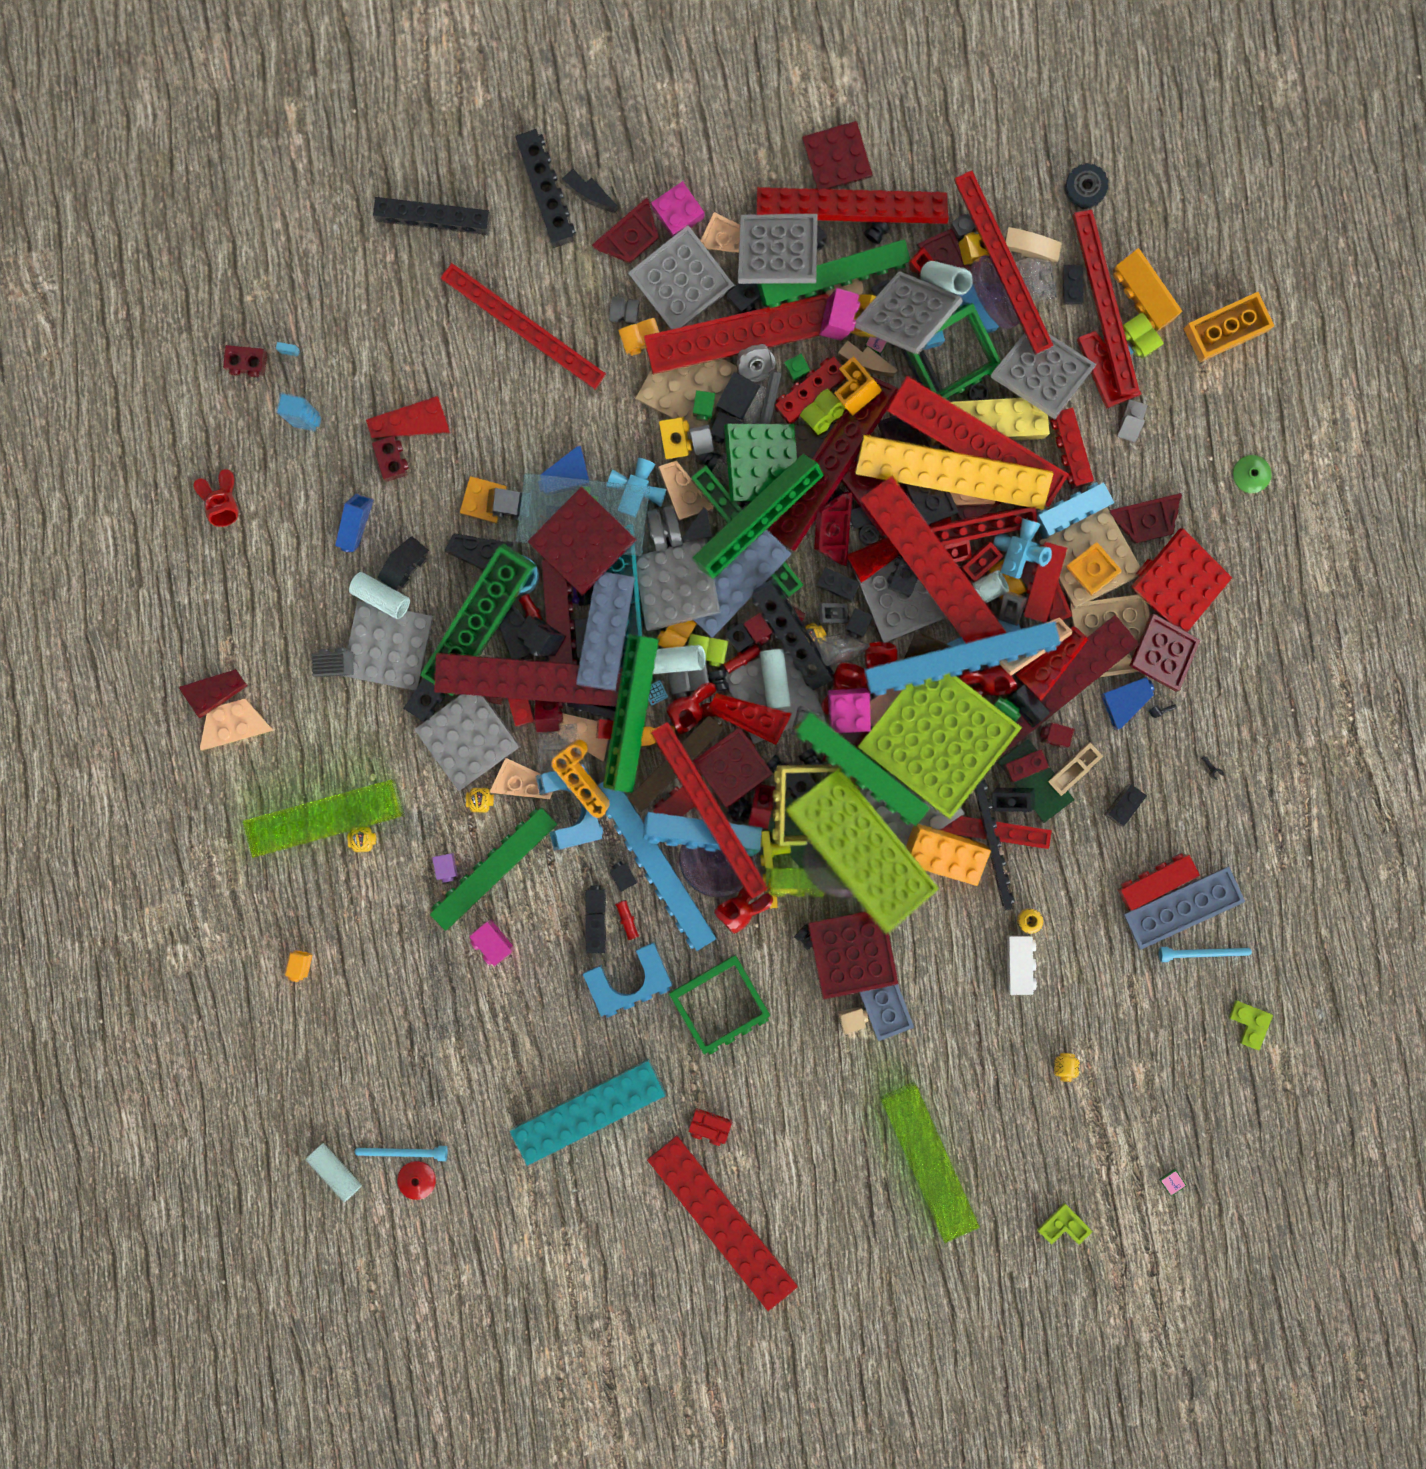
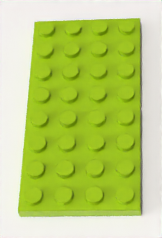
[786,768,939,934]

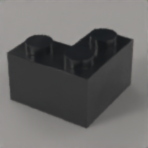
[377,536,429,591]
[517,615,566,657]

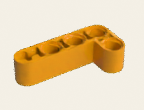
[552,739,610,817]

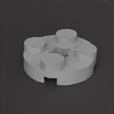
[737,344,776,382]

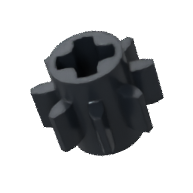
[727,797,752,822]

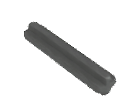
[759,371,781,424]

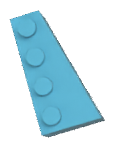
[1036,482,1114,539]

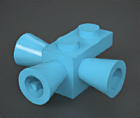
[607,458,667,518]
[993,518,1052,579]

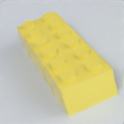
[931,398,1049,446]

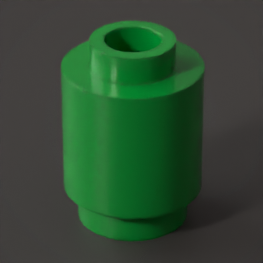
[994,697,1021,722]

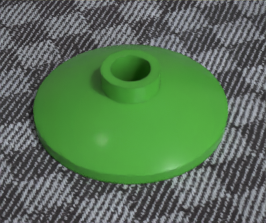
[1233,455,1271,493]

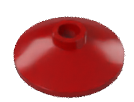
[397,1161,436,1200]

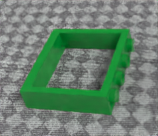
[906,303,1001,401]
[669,954,771,1055]

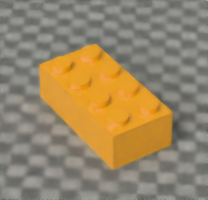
[1183,292,1274,363]
[906,823,991,886]

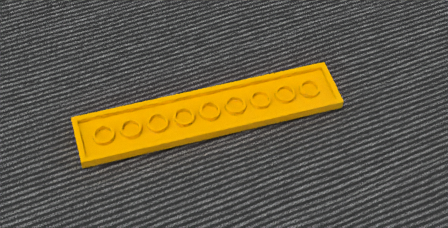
[855,435,1053,510]

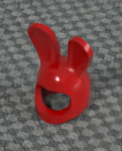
[193,469,239,527]
[864,642,898,694]
[821,663,866,715]
[958,664,1017,697]
[666,683,716,734]
[714,887,773,934]

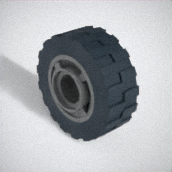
[1065,163,1109,209]

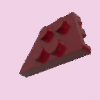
[592,197,659,264]
[814,492,853,566]
[1109,493,1182,544]

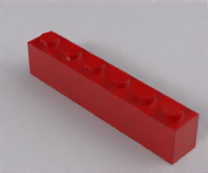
[930,506,1038,545]

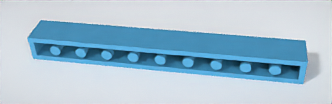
[864,621,1061,696]
[598,782,716,951]

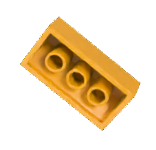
[1112,248,1182,332]

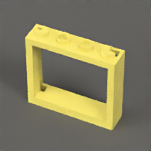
[772,764,842,846]

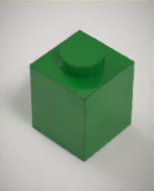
[784,353,810,383]
[693,390,715,421]

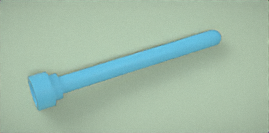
[1159,947,1252,962]
[354,1146,448,1161]

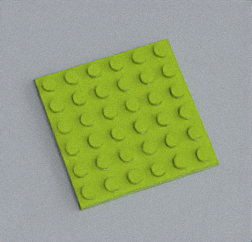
[858,674,1022,820]

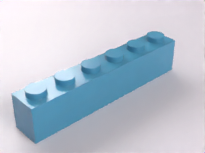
[643,812,762,856]

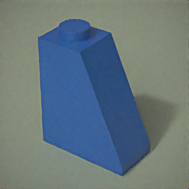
[538,446,590,496]
[335,494,374,552]
[1100,677,1154,730]

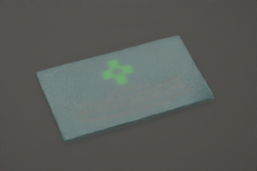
[516,473,650,556]

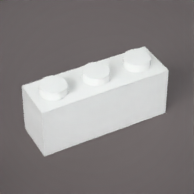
[1007,935,1037,995]

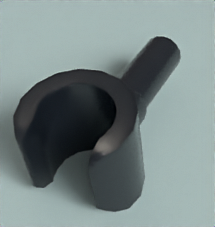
[1149,704,1177,718]
[1201,755,1224,780]

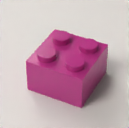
[651,181,705,237]
[819,288,860,341]
[828,688,871,733]
[469,920,515,966]

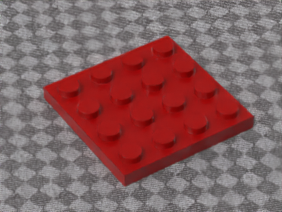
[1131,528,1232,632]

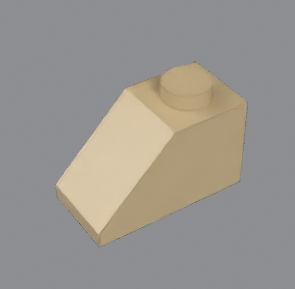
[838,1007,868,1035]

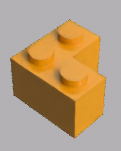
[834,356,882,415]

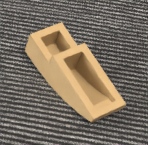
[1005,227,1062,262]
[837,341,897,377]
[1048,742,1104,796]

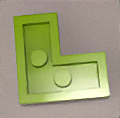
[1229,1000,1273,1051]
[1037,1202,1093,1245]

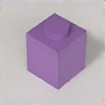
[432,853,458,883]

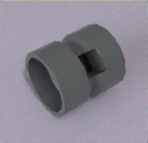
[609,296,640,325]

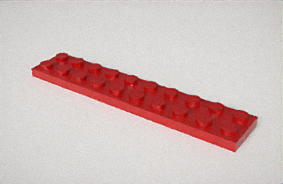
[757,187,949,224]
[643,294,829,375]
[886,376,1069,507]
[860,476,1006,644]
[647,1135,798,1311]

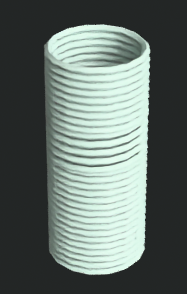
[920,261,973,295]
[971,570,1009,603]
[349,572,410,619]
[653,645,705,674]
[760,649,791,709]
[305,1143,362,1202]

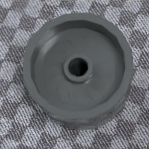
[647,505,683,552]

